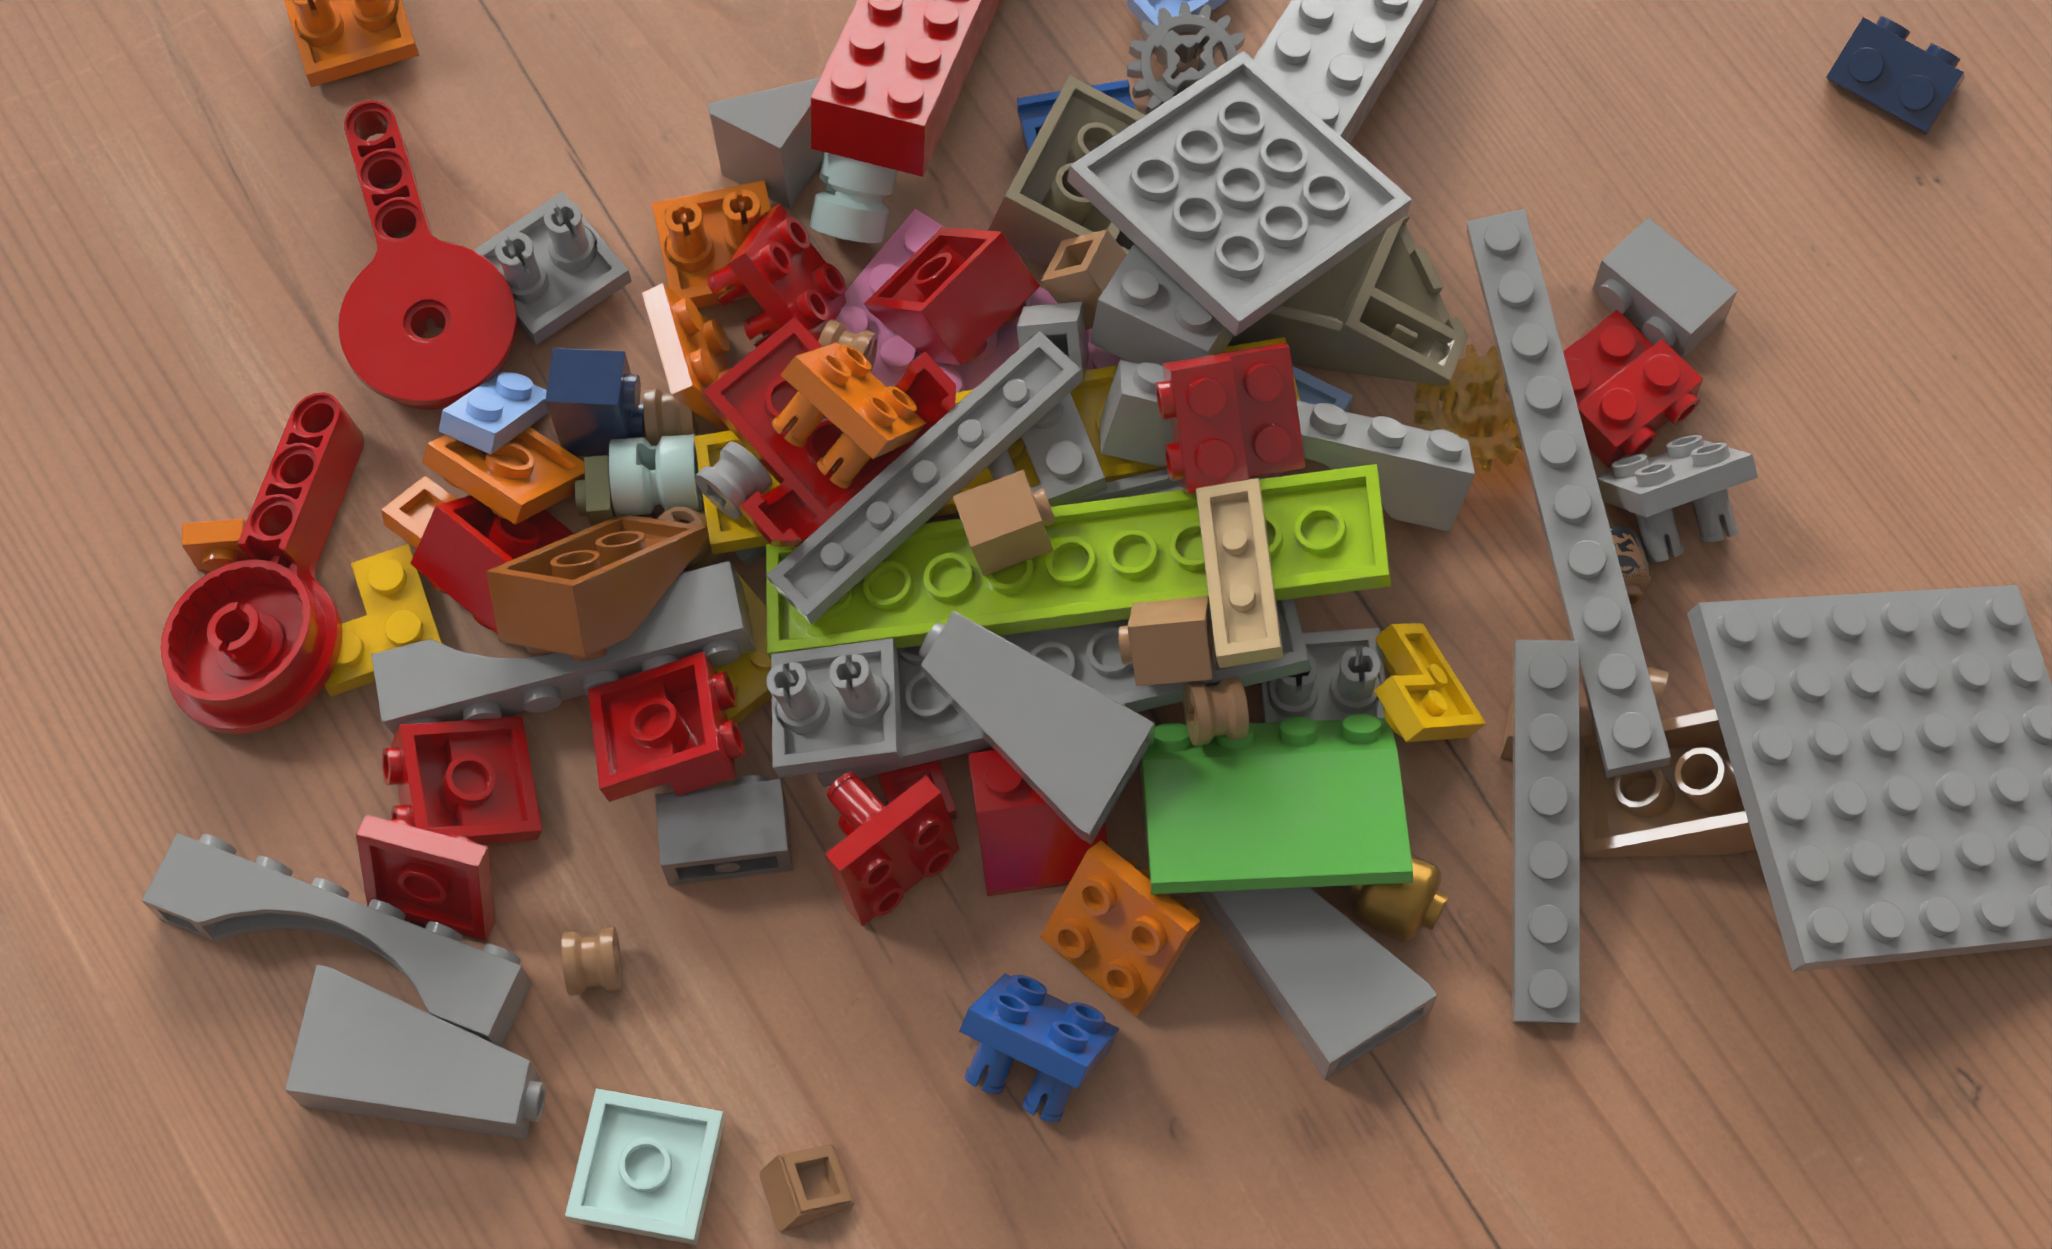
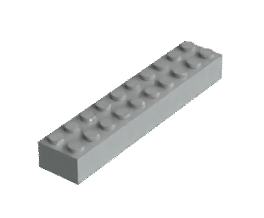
[1090,0,1437,367]

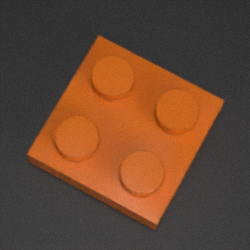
[642,283,730,432]
[422,427,585,525]

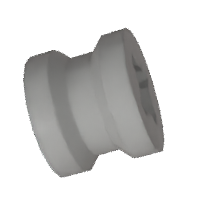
[694,441,773,520]

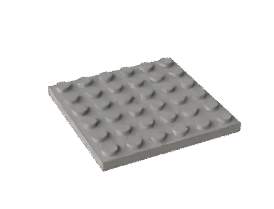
[1687,585,2052,972]

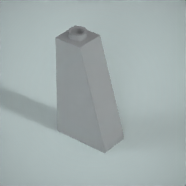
[919,611,1155,845]
[1196,887,1437,1080]
[285,965,546,1140]

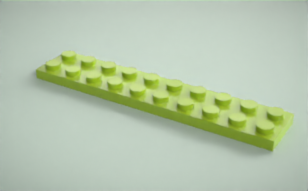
[766,464,1391,660]

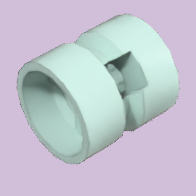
[810,152,898,243]
[609,434,703,516]

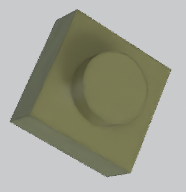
[575,455,616,526]

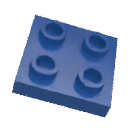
[959,973,1120,1123]

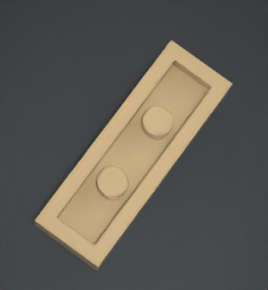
[1196,478,1284,668]

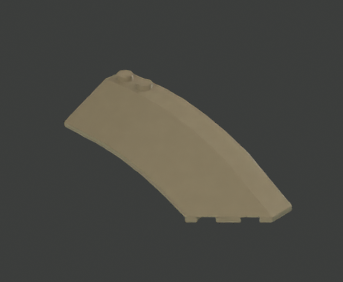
[988,75,1468,387]

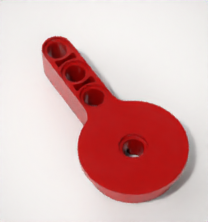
[338,100,517,410]
[160,392,364,734]

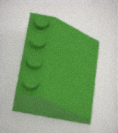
[1139,714,1413,894]

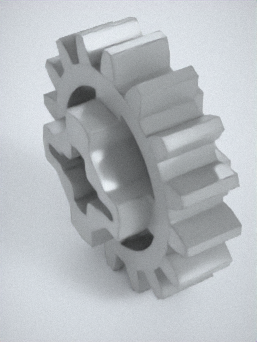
[1127,2,1251,114]

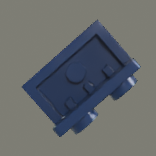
[1826,16,1965,135]

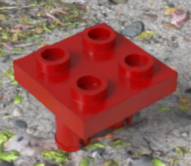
[707,203,847,348]
[825,772,960,926]

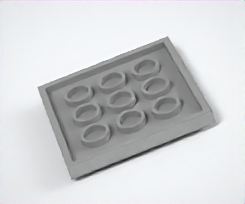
[1067,51,1412,337]

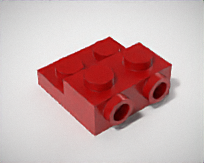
[1563,310,1703,468]
[1155,343,1306,494]
[588,651,745,802]
[382,717,543,845]

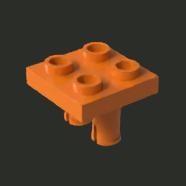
[284,0,420,87]
[652,180,771,308]
[772,342,927,488]
[1040,841,1200,1017]

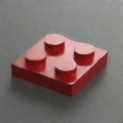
[356,815,495,941]

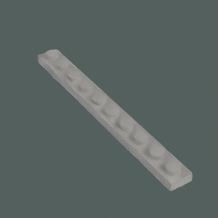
[1467,209,1671,778]

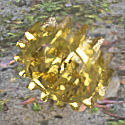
[1413,344,1523,472]

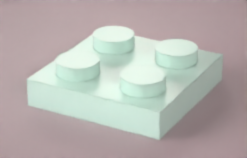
[565,1088,726,1245]

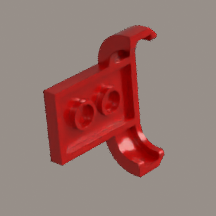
[702,317,956,547]

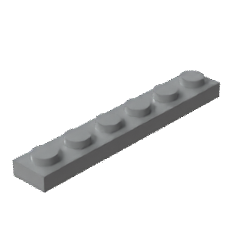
[766,331,1084,625]
[1512,640,1580,1024]

